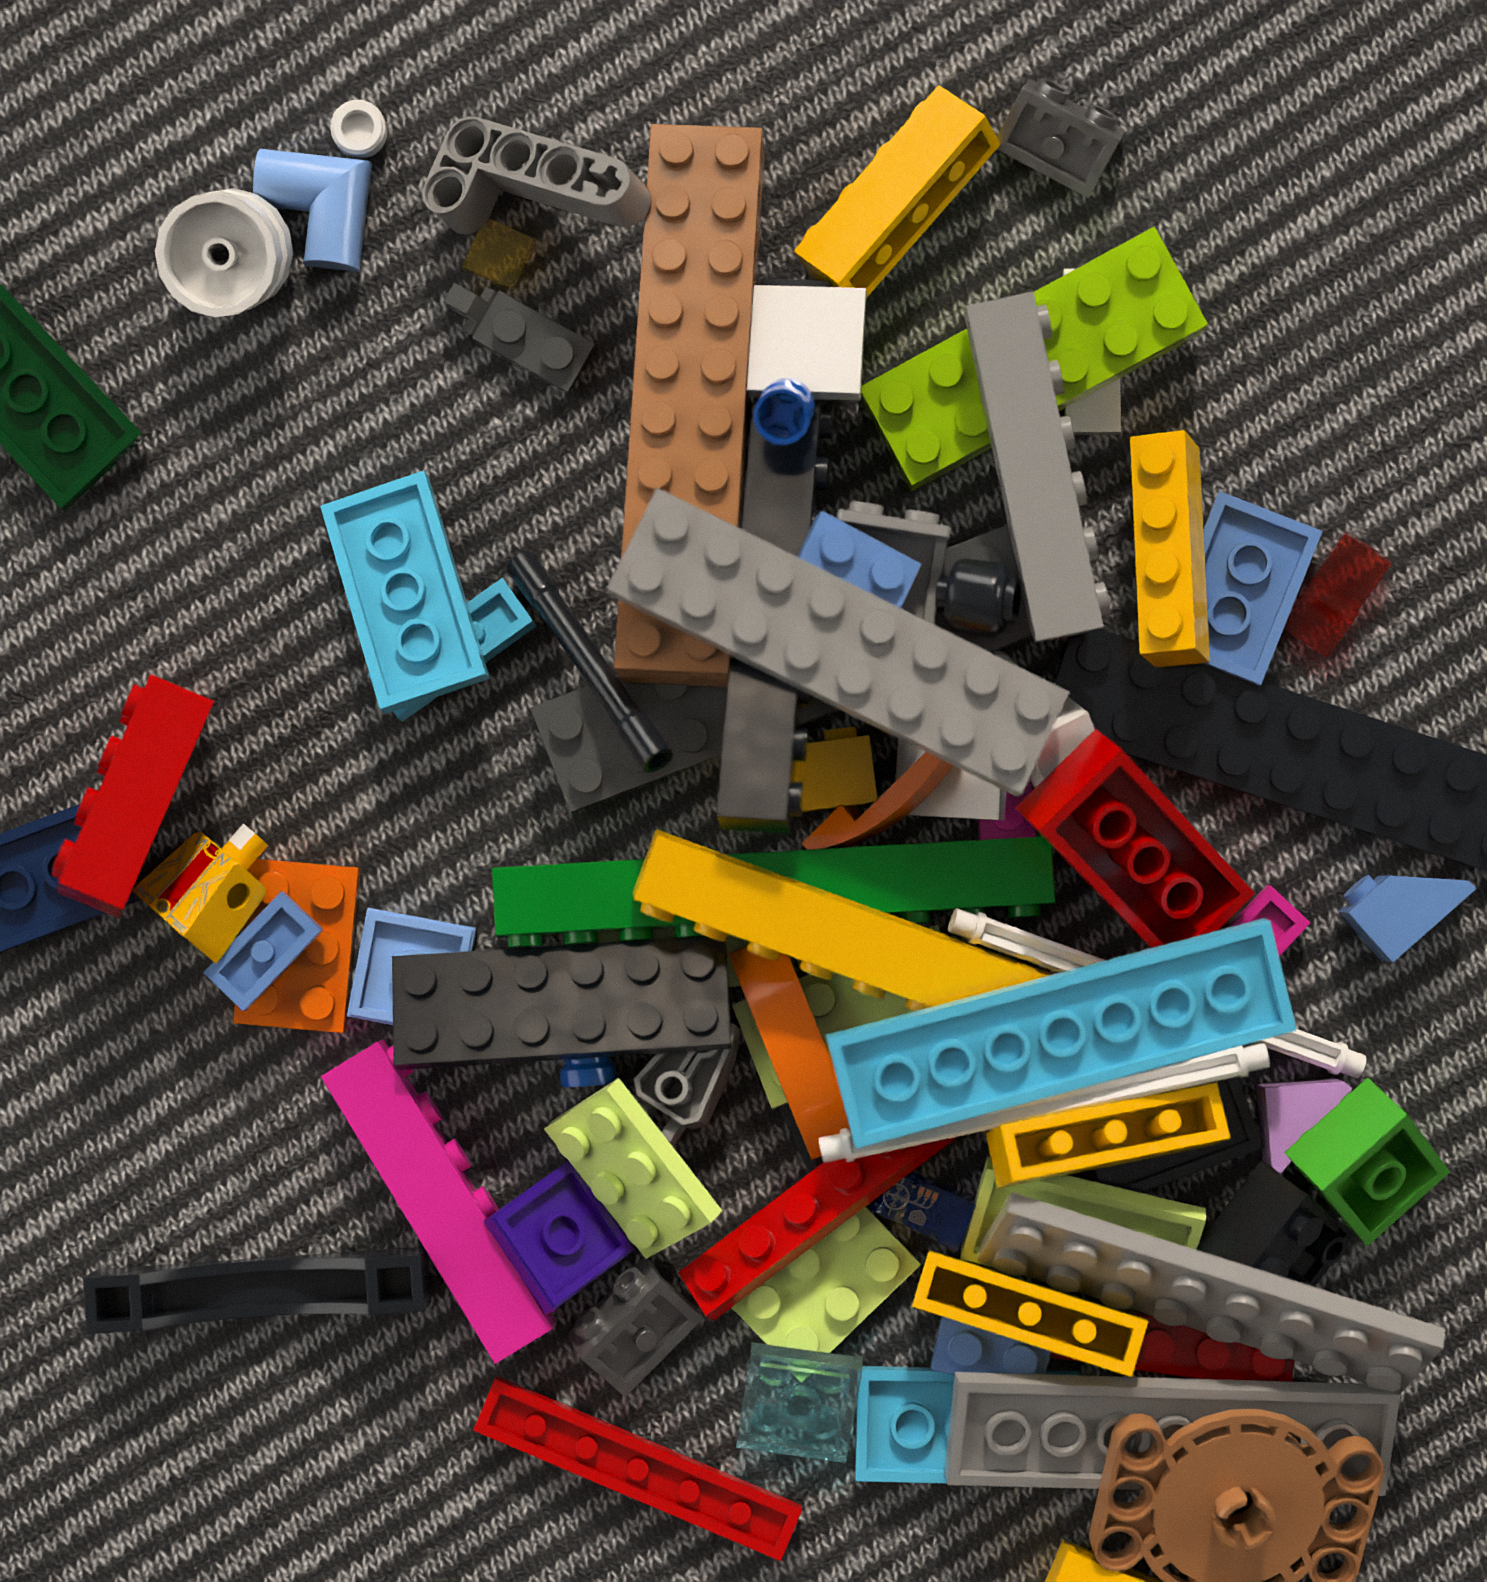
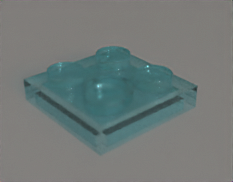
[736,1342,863,1463]

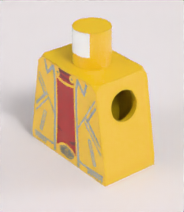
[132,824,269,963]

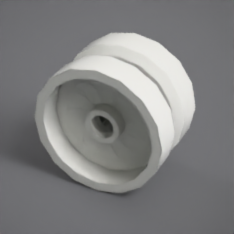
[155,188,293,317]

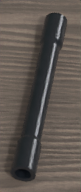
[507,551,673,773]

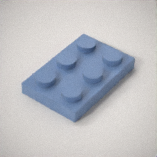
[1202,491,1323,686]

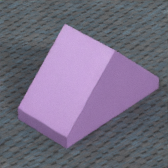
[1256,1078,1352,1174]

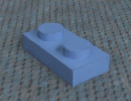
[797,511,921,608]
[203,891,324,1011]
[930,1316,1051,1375]

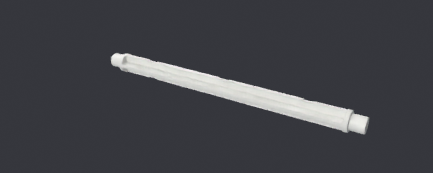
[948,908,1366,1078]
[819,1042,1270,1163]

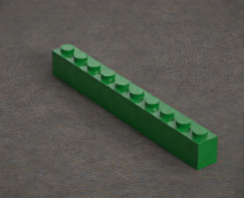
[492,836,1055,948]

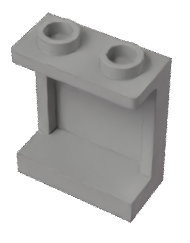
[836,501,951,625]

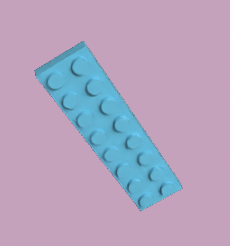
[825,918,1297,1149]

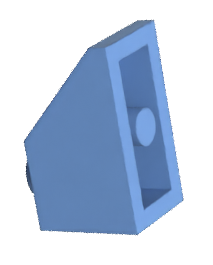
[1338,875,1476,963]

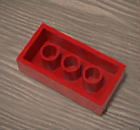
[51,674,214,918]
[1015,729,1255,949]

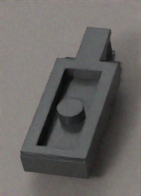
[443,283,596,394]

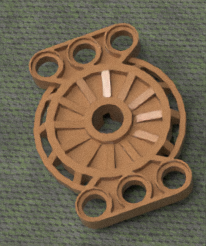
[1089,1409,1384,1582]

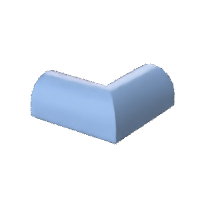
[253,149,372,272]

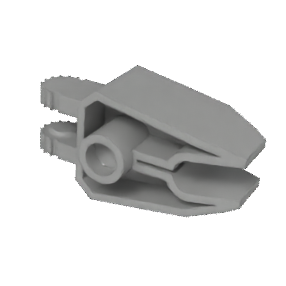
[634,1023,741,1147]

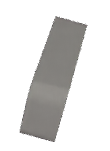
[422,116,651,234]

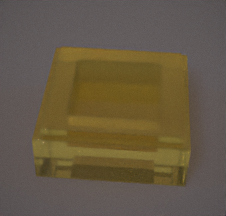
[462,218,536,292]

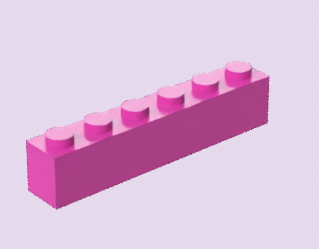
[321,1039,558,1364]

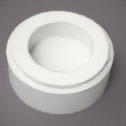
[330,100,387,159]

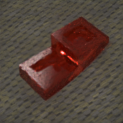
[1284,530,1391,658]

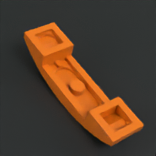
[802,752,953,850]
[728,946,850,1160]

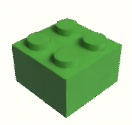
[1284,1078,1450,1246]

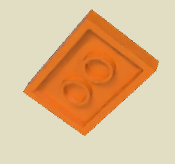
[233,859,361,1033]

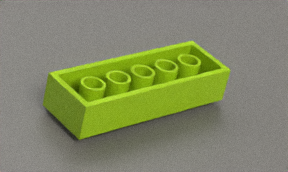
[861,226,1208,492]

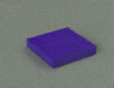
[483,1160,635,1314]

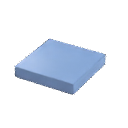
[347,908,477,1025]

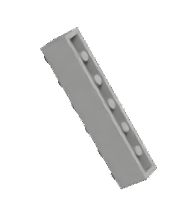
[964,292,1110,644]

